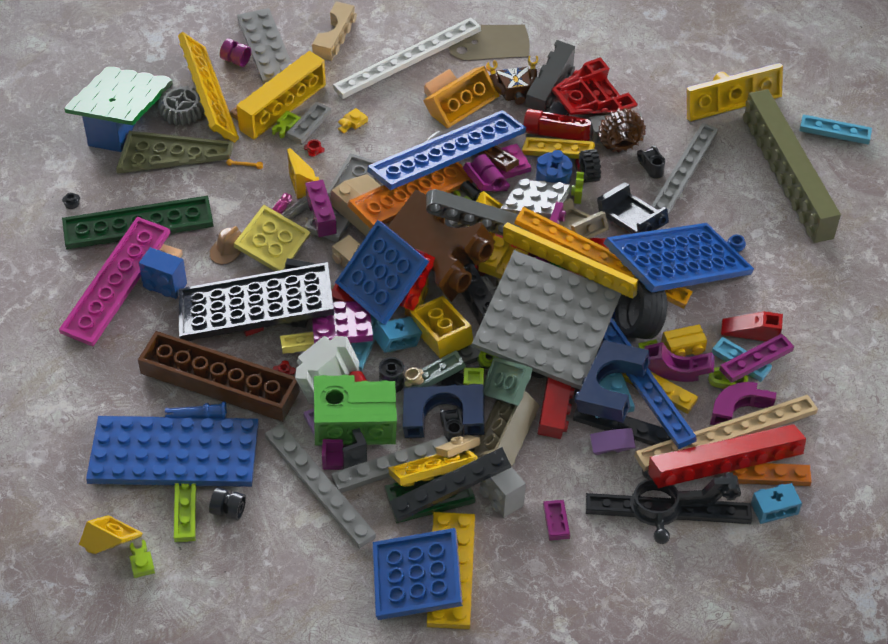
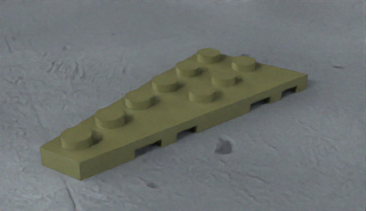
[116,131,233,174]

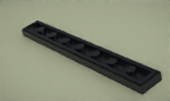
[585,493,752,524]

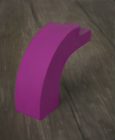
[645,342,715,382]
[710,382,777,425]

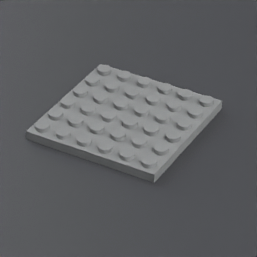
[471,250,621,390]

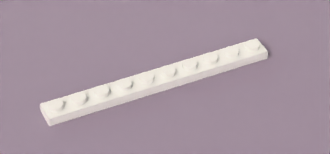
[333,18,481,99]

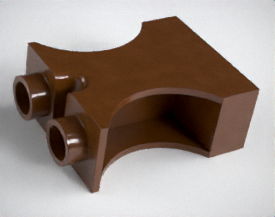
[388,189,495,302]

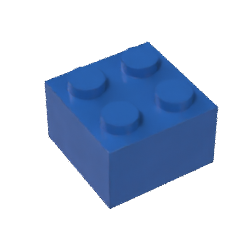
[139,247,187,299]

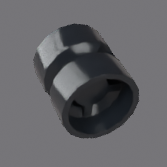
[379,357,404,393]
[209,487,246,521]

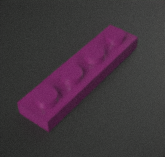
[719,334,794,383]

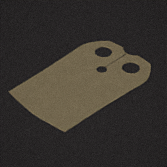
[449,24,530,60]

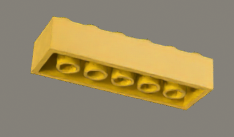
[236,51,326,140]

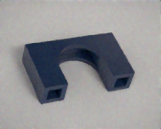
[575,340,650,423]
[403,384,485,438]

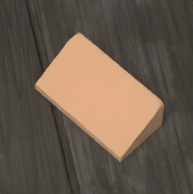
[424,69,457,97]

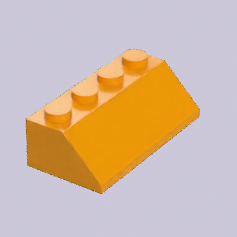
[423,66,499,128]

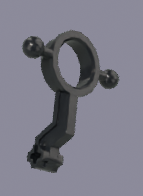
[630,469,741,544]

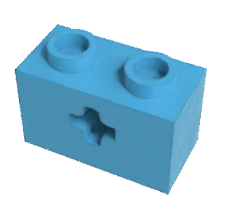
[374,317,422,353]
[751,483,802,524]

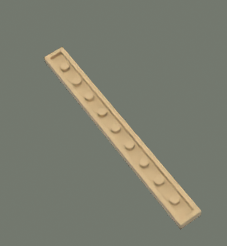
[634,395,818,471]

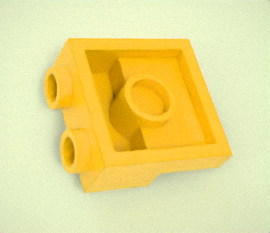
[478,235,528,279]

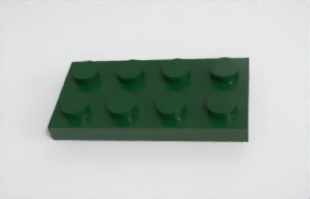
[384,475,476,524]

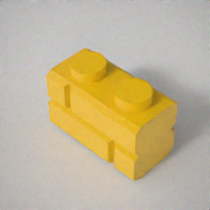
[661,324,707,357]

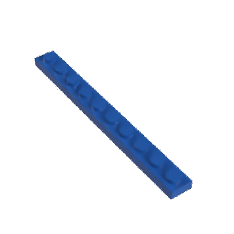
[603,318,697,449]

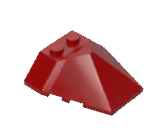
[552,57,638,115]

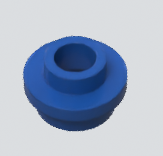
[727,234,746,252]

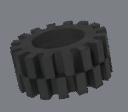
[579,149,601,183]

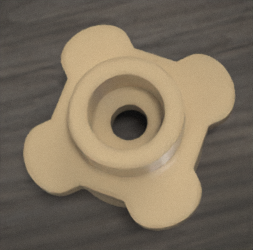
[404,367,424,387]

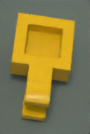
[338,108,368,133]

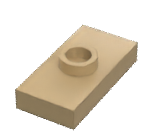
[436,435,480,458]

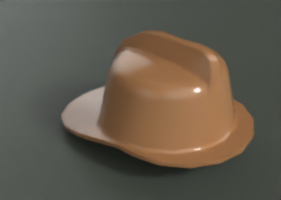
[210,226,241,265]

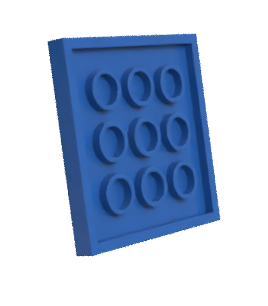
[335,220,429,325]
[373,528,463,620]

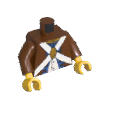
[486,56,538,104]

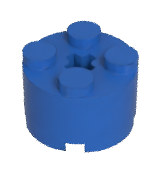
[536,150,573,184]

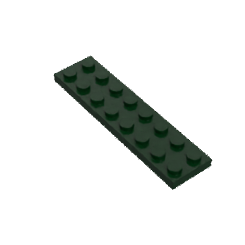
[62,195,214,250]

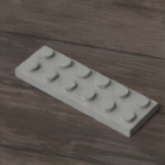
[237,8,292,85]
[305,153,377,242]

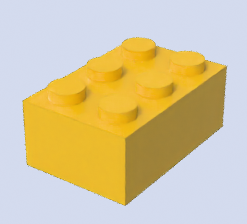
[410,296,474,359]

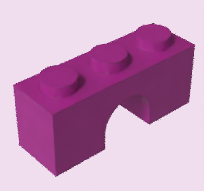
[305,180,337,237]

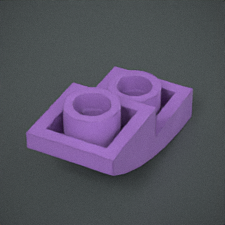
[590,428,636,455]

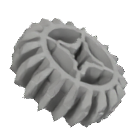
[158,85,205,126]

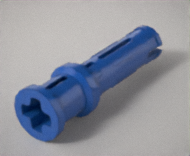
[165,402,227,419]

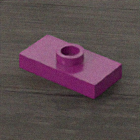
[543,500,570,541]

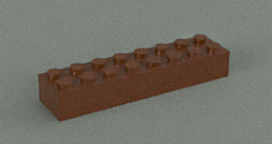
[138,331,300,422]

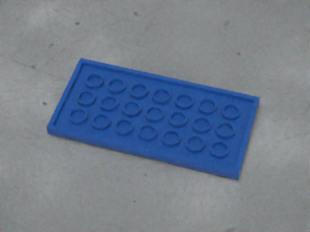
[604,223,754,293]
[86,416,259,487]

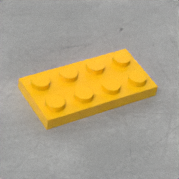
[388,450,478,487]

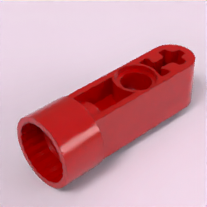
[523,109,591,141]

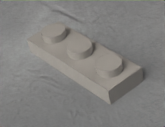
[287,102,331,145]

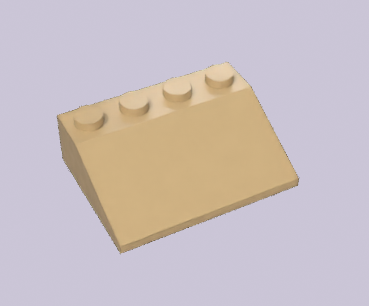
[330,174,393,236]

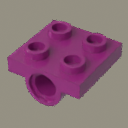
[463,154,510,192]

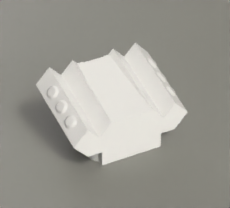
[295,336,360,404]

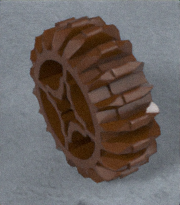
[598,108,646,153]

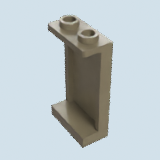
[560,198,609,239]

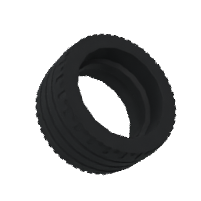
[615,280,668,339]

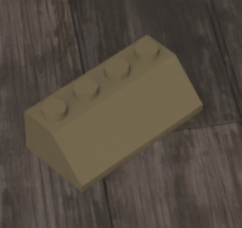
[472,391,540,466]

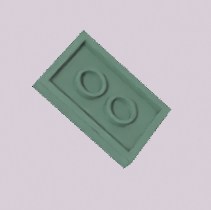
[483,357,533,406]

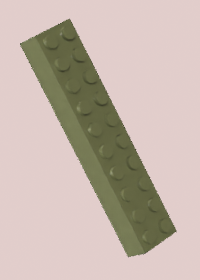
[743,89,841,243]

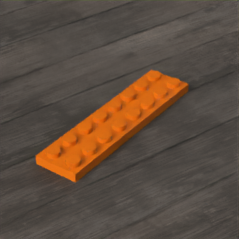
[347,162,473,229]

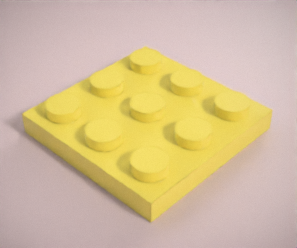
[233,205,311,271]

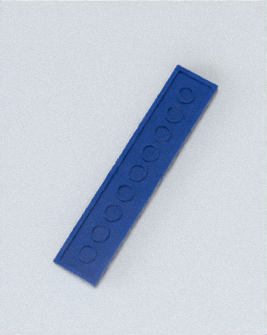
[367,110,526,190]

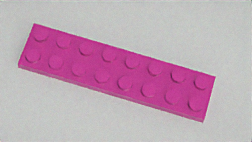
[59,217,170,347]

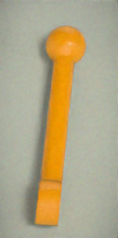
[226,159,263,169]

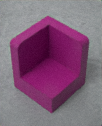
[322,439,344,470]

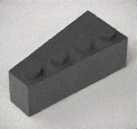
[526,40,575,112]

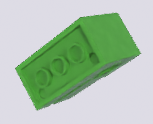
[314,375,397,446]

